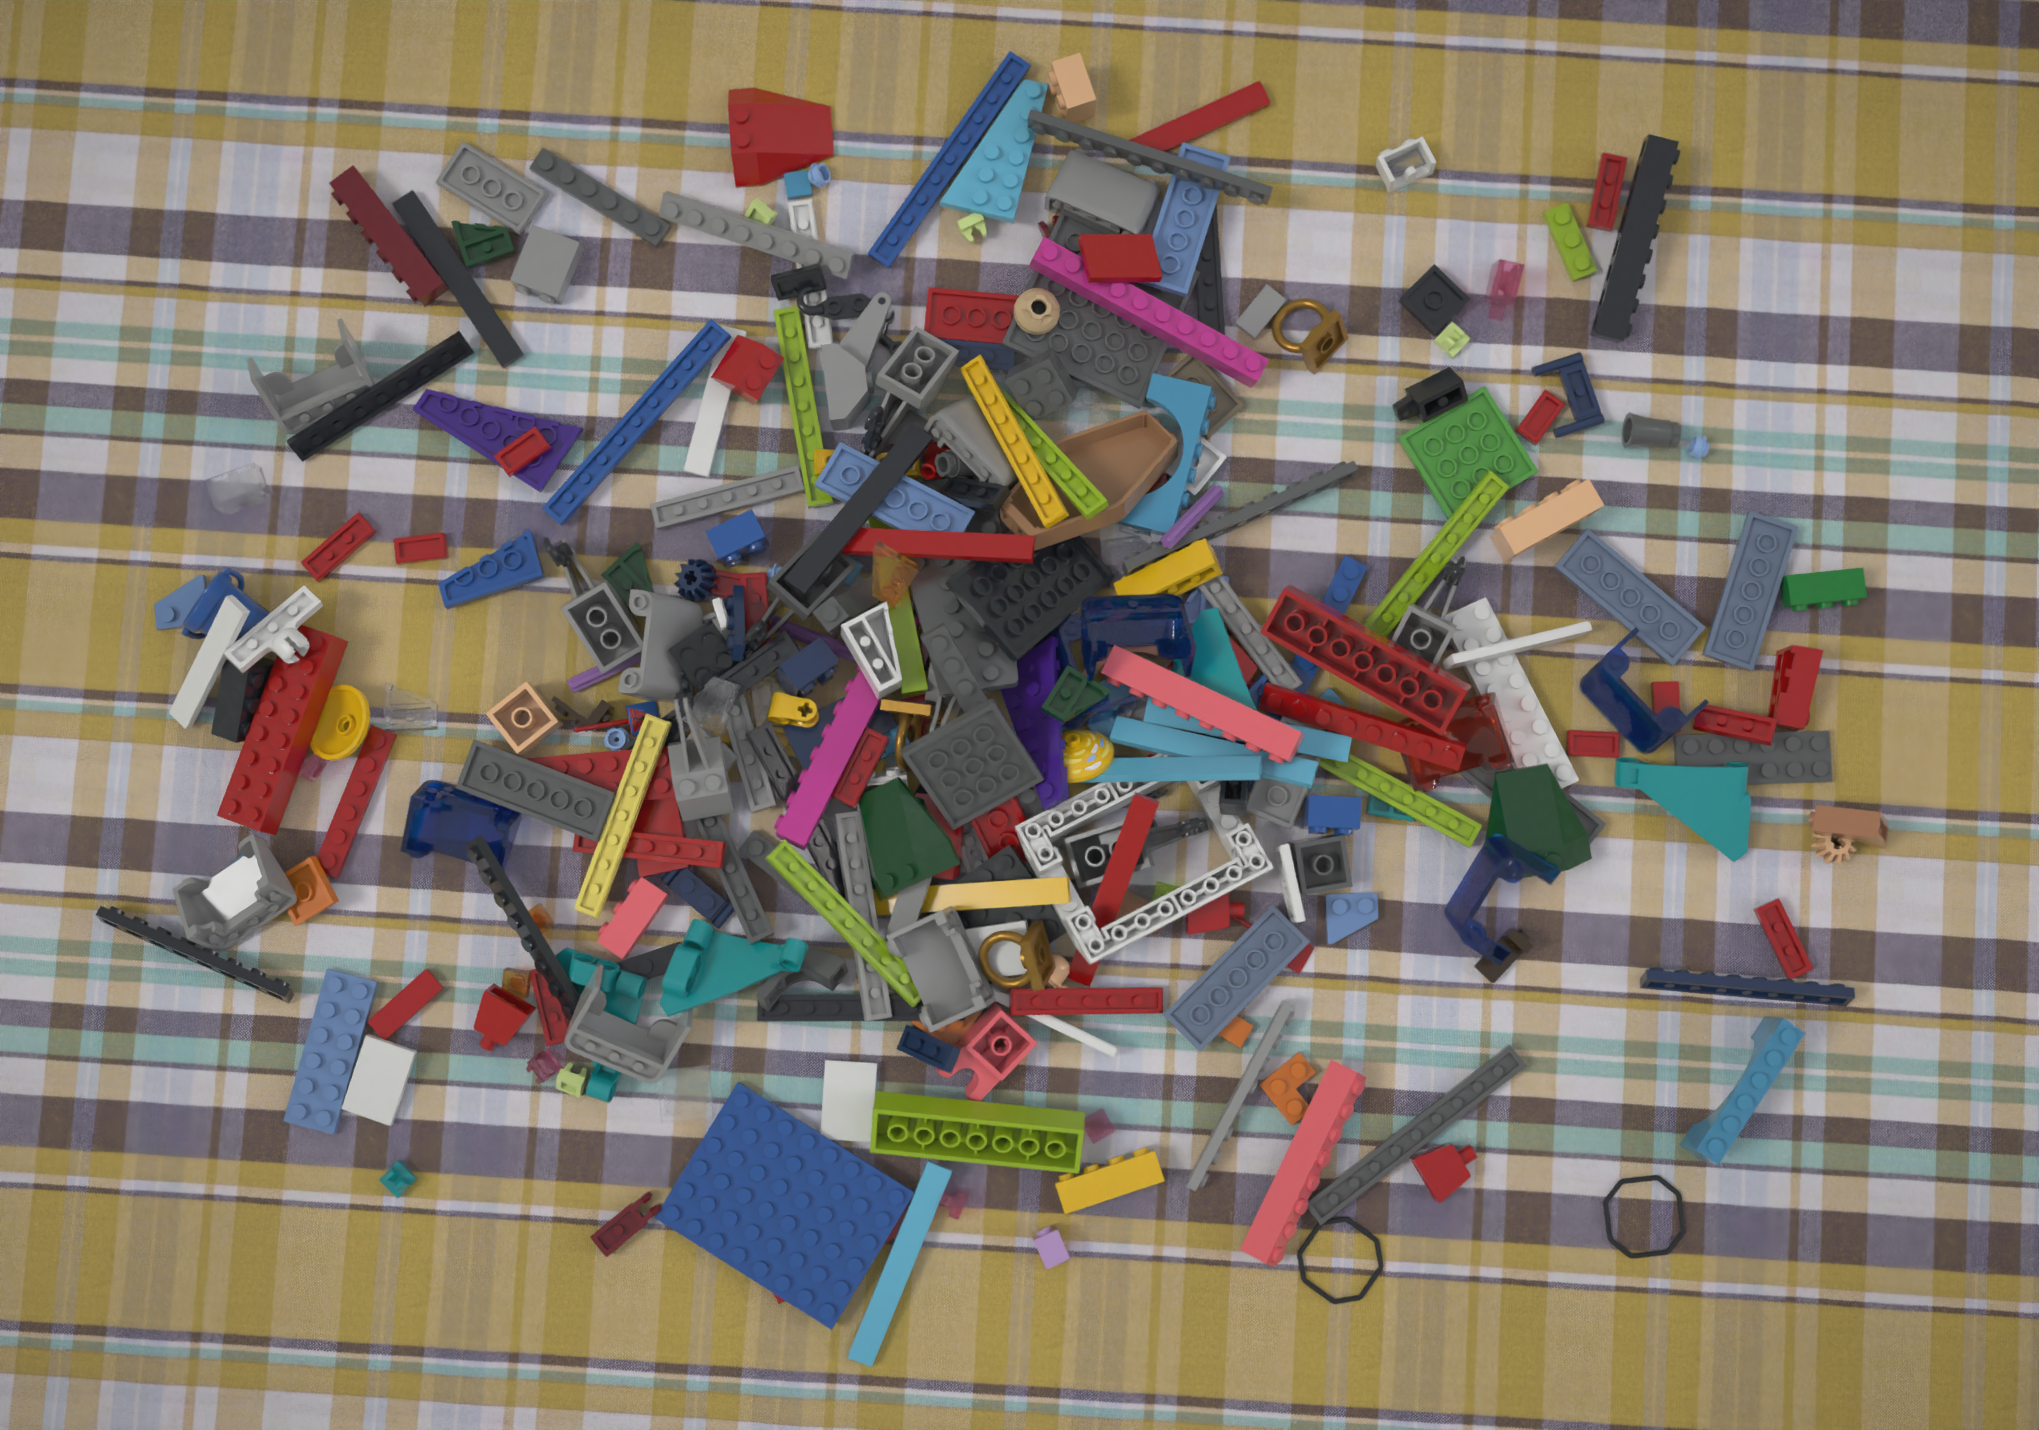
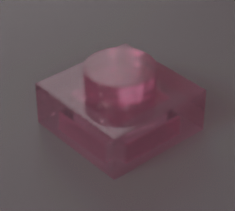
[299,753,329,782]
[1084,1108,1116,1144]

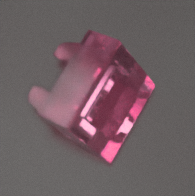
[526,1048,563,1084]
[939,1189,968,1220]

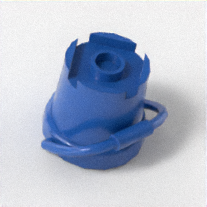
[182,568,270,642]

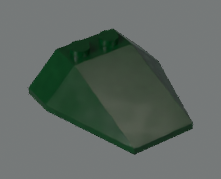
[1483,763,1592,879]
[859,777,961,901]

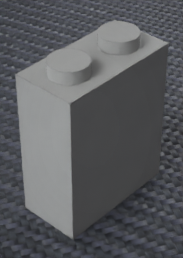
[510,225,584,305]

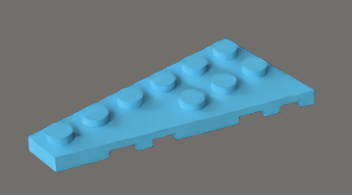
[940,79,1048,223]

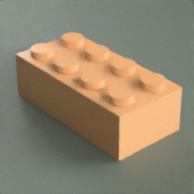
[1490,479,1604,562]

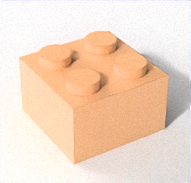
[1047,53,1096,123]
[485,681,563,756]

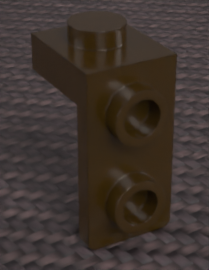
[552,696,614,732]
[1474,928,1533,983]

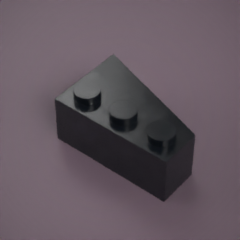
[211,657,275,743]

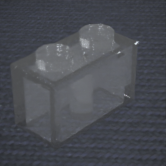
[205,463,271,514]

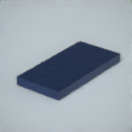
[782,697,897,770]

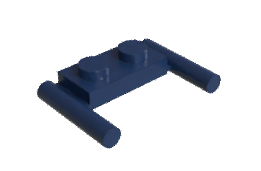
[1532,352,1605,439]
[661,868,735,929]

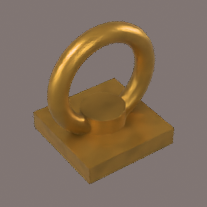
[1272,298,1349,375]
[880,699,945,771]
[978,920,1056,991]

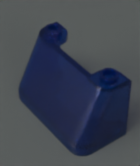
[400,780,522,873]

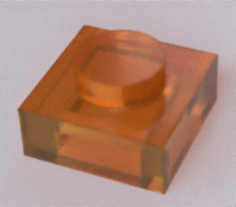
[529,903,556,934]
[502,967,532,999]

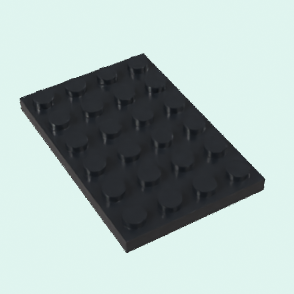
[945,530,1115,663]

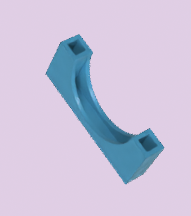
[1115,373,1217,536]
[1680,1017,1805,1165]

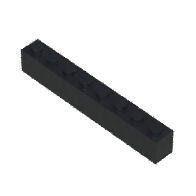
[1590,134,1680,343]

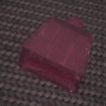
[1484,259,1524,321]

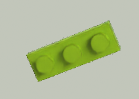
[1543,203,1597,283]

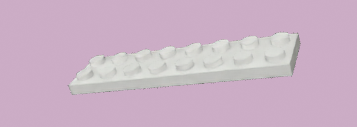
[1445,597,1579,788]

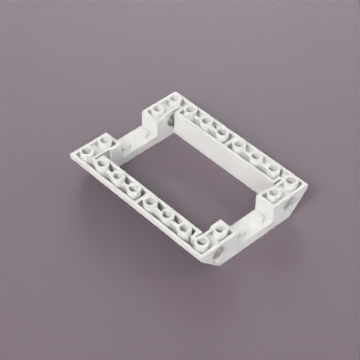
[1015,753,1274,965]

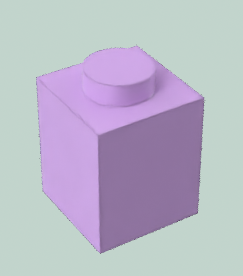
[1033,1225,1070,1270]

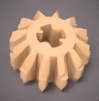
[1811,833,1857,864]

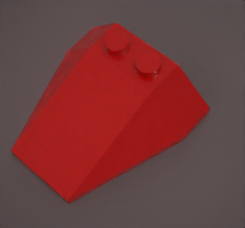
[728,88,834,188]

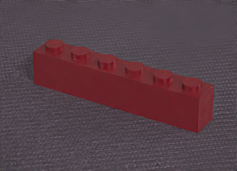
[329,165,449,307]

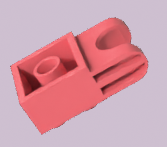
[936,1001,1038,1101]

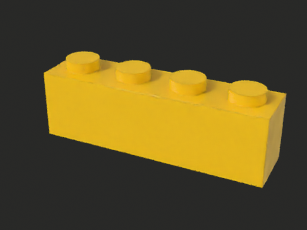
[1113,538,1223,618]
[1055,1146,1165,1214]

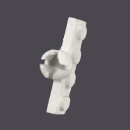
[223,586,323,673]

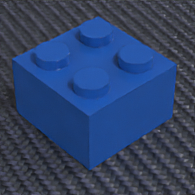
[705,509,770,568]
[1302,795,1361,836]

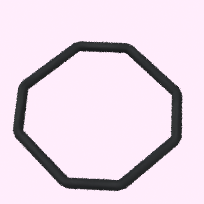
[1603,1175,1686,1259]
[1297,1216,1384,1304]

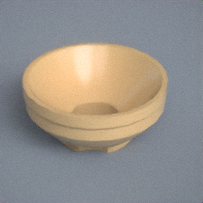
[1013,288,1060,335]

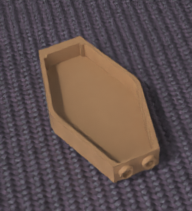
[999,410,1179,551]

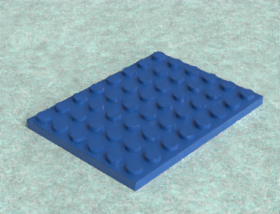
[655,1082,915,1330]

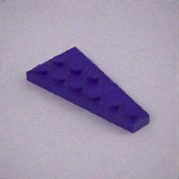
[412,389,583,493]
[1000,636,1069,810]

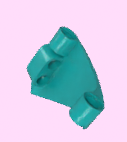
[1170,607,1258,712]
[1614,757,1751,862]
[659,919,809,1017]
[555,947,647,1103]

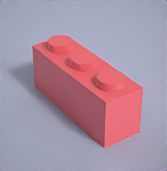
[597,877,670,959]

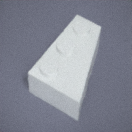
[840,601,902,700]

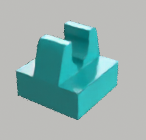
[379,1160,418,1198]

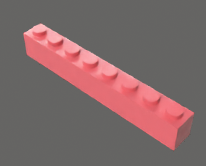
[1101,645,1305,765]
[1240,1060,1367,1267]

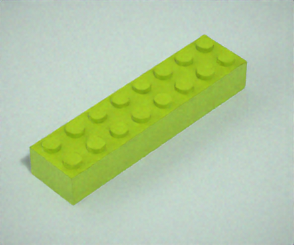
[870,1091,1085,1174]

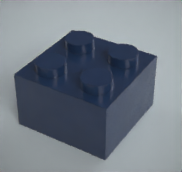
[774,637,840,698]

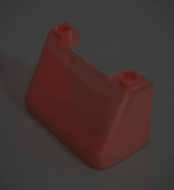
[1398,692,1515,792]

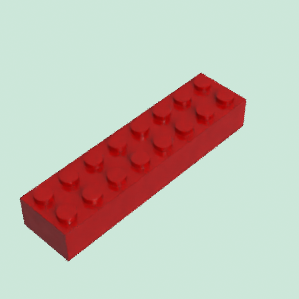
[1260,584,1472,735]
[217,625,348,835]

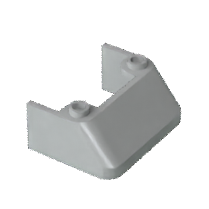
[247,318,374,434]
[565,964,693,1083]

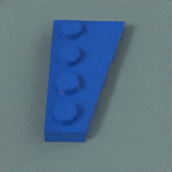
[438,529,545,610]

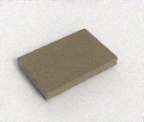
[1165,354,1245,440]

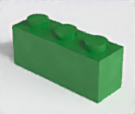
[1780,568,1867,612]

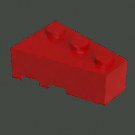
[1768,645,1823,731]

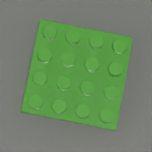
[1397,386,1539,520]

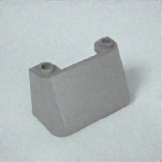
[1044,148,1161,234]
[923,397,1020,491]
[618,589,703,703]
[172,834,297,951]
[886,906,995,1032]

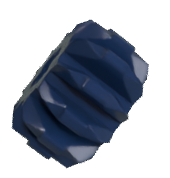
[674,559,719,602]

